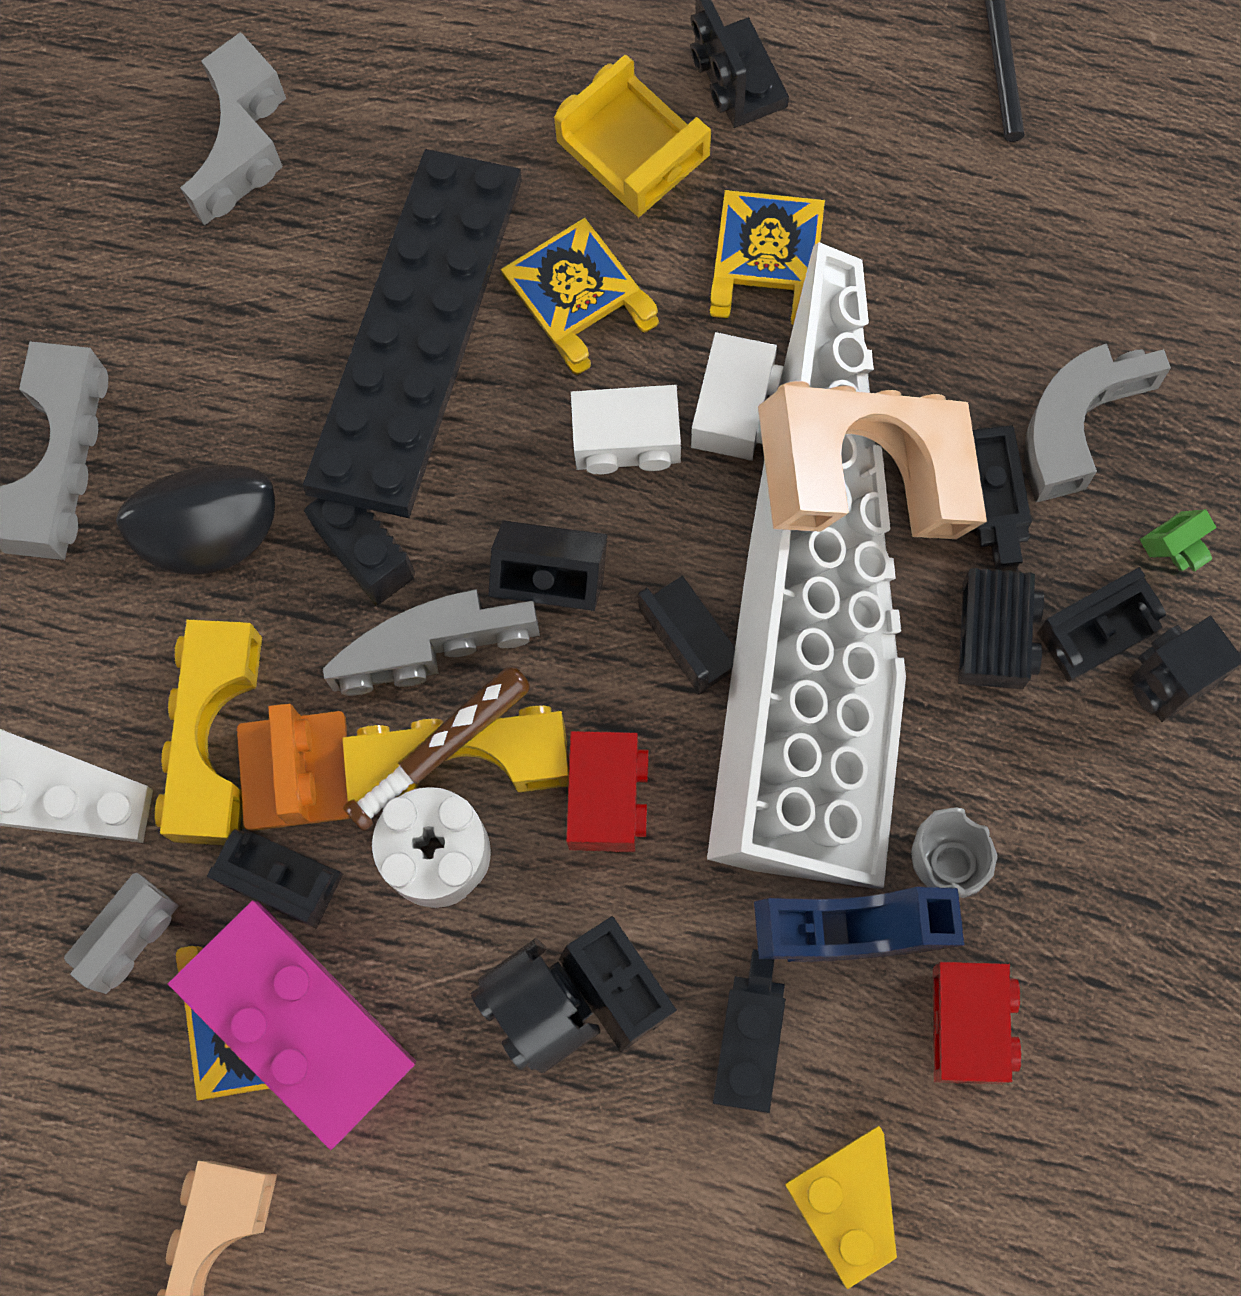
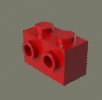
[566,731,649,852]
[933,962,1021,1085]

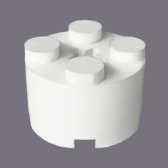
[372,787,491,908]

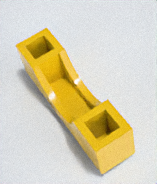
[155,620,262,845]
[342,706,569,801]

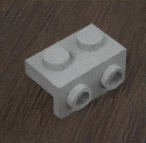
[64,873,179,994]

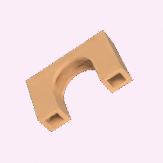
[758,381,987,539]

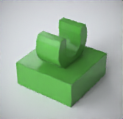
[1139,509,1217,571]

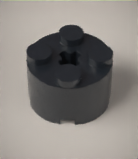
[470,938,601,1073]

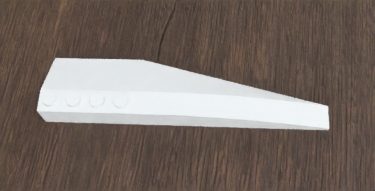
[707,242,906,889]

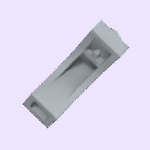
[1024,344,1171,503]

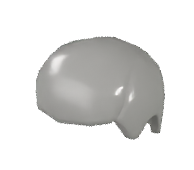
[911,807,998,898]

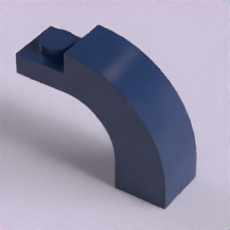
[754,887,964,962]

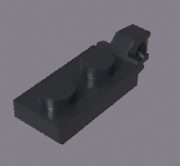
[972,425,1032,572]
[713,949,786,1113]

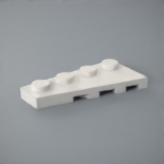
[0,729,153,843]

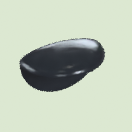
[116,465,275,575]

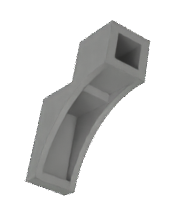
[180,32,286,225]

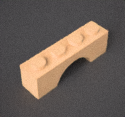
[157,1161,277,1296]

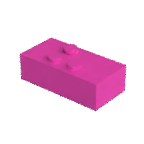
[168,900,416,1150]

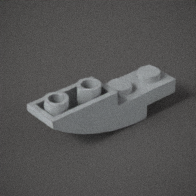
[323,590,540,696]

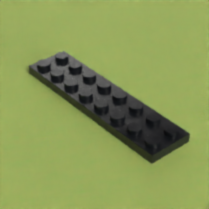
[303,149,522,519]

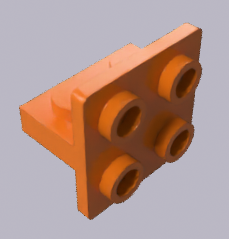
[237,703,351,831]

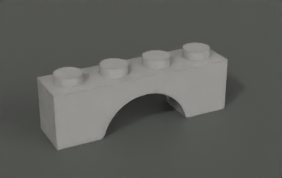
[0,341,108,560]

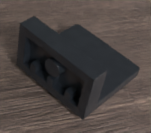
[690,0,789,128]

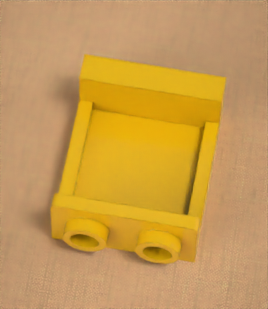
[554,55,711,218]

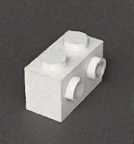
[691,332,784,460]
[571,385,681,474]

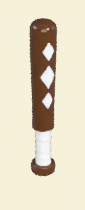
[343,666,530,831]

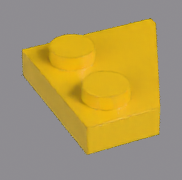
[784,1126,897,1289]

